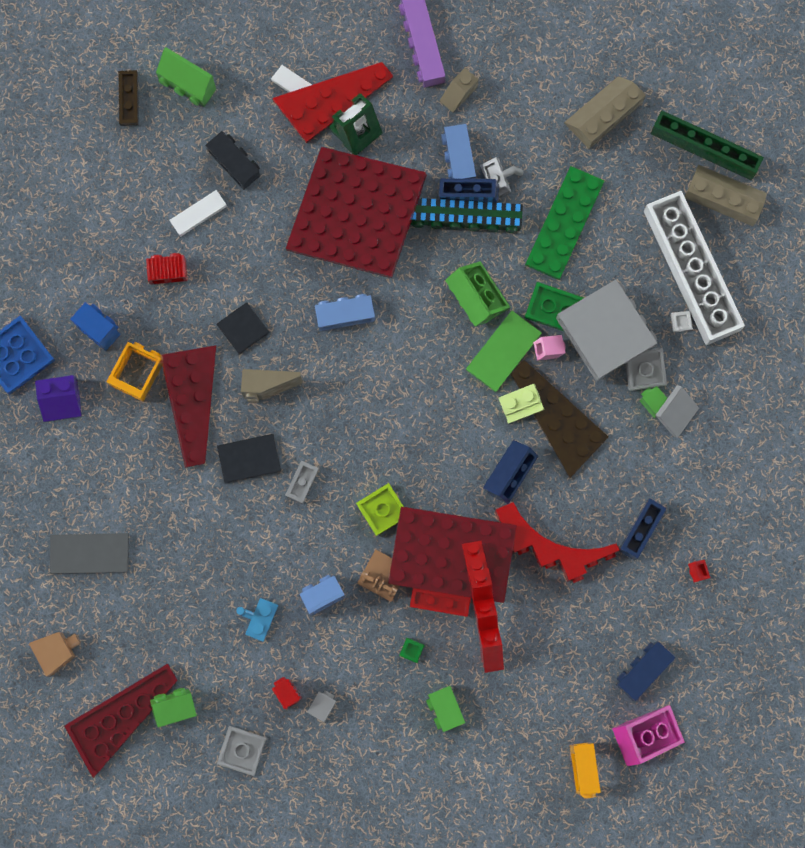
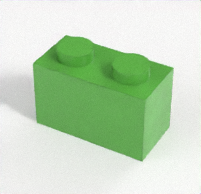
[426,686,465,732]
[150,688,197,727]

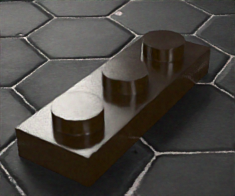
[118,70,139,126]

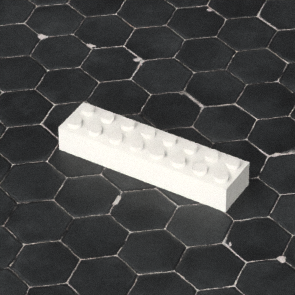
[644,191,745,345]

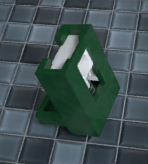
[329,93,383,155]

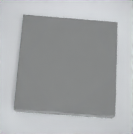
[625,347,667,391]
[655,385,699,438]
[217,726,267,776]

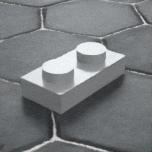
[285,461,319,504]

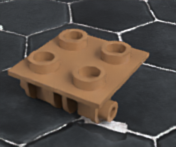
[357,549,400,602]

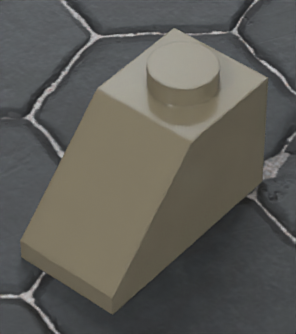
[439,68,479,113]

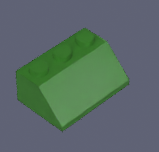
[156,47,216,107]
[445,261,511,327]

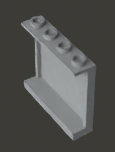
[556,280,657,382]

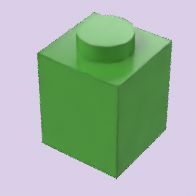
[640,386,667,418]

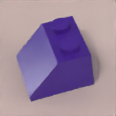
[35,375,82,422]

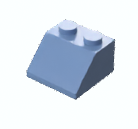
[300,575,346,616]

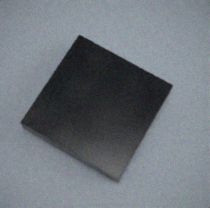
[216,302,270,354]

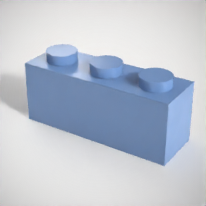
[441,124,476,179]
[315,294,375,331]

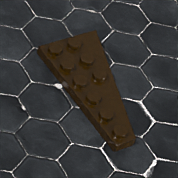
[511,360,609,479]

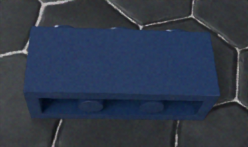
[439,178,499,203]
[483,440,538,504]
[619,498,667,561]
[616,641,675,701]

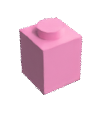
[533,335,566,361]

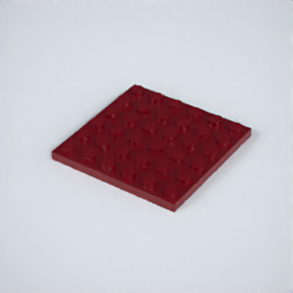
[285,147,427,279]

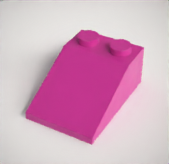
[612,705,685,766]

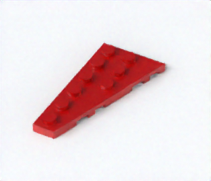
[272,62,393,143]

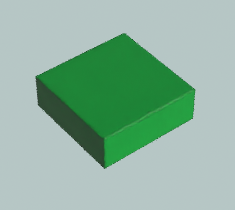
[399,638,425,663]

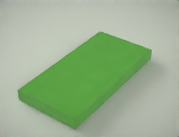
[466,311,542,392]

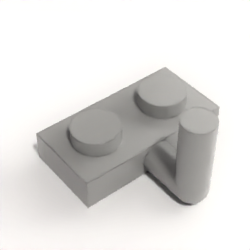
[480,157,524,198]

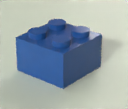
[70,302,121,351]

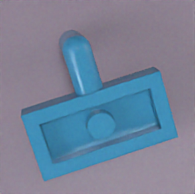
[236,598,279,642]

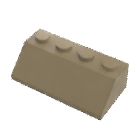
[564,76,646,149]
[684,165,767,226]

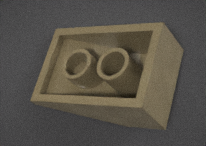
[241,369,303,403]

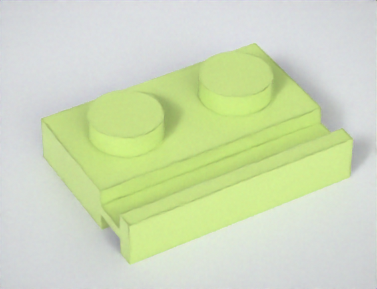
[499,384,545,424]

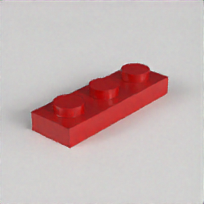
[410,588,471,617]

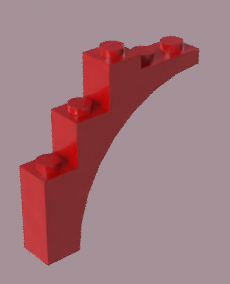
[495,502,620,583]
[462,541,504,673]

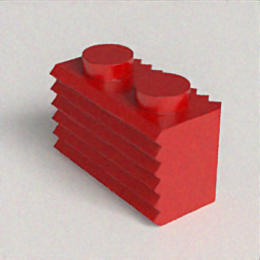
[146,253,188,285]
[272,677,302,709]

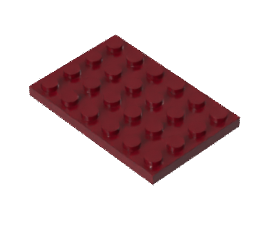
[388,506,517,603]

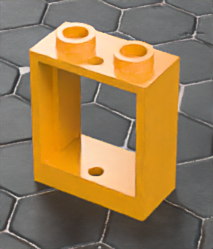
[106,342,162,402]
[570,742,601,799]

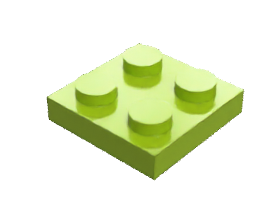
[356,483,404,537]

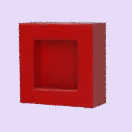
[688,559,710,582]

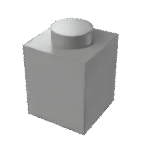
[307,690,337,722]

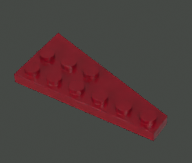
[160,345,216,468]
[64,664,178,778]

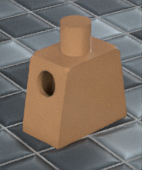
[29,632,81,677]

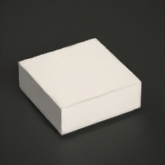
[671,311,693,332]

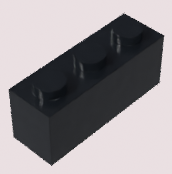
[205,131,260,190]

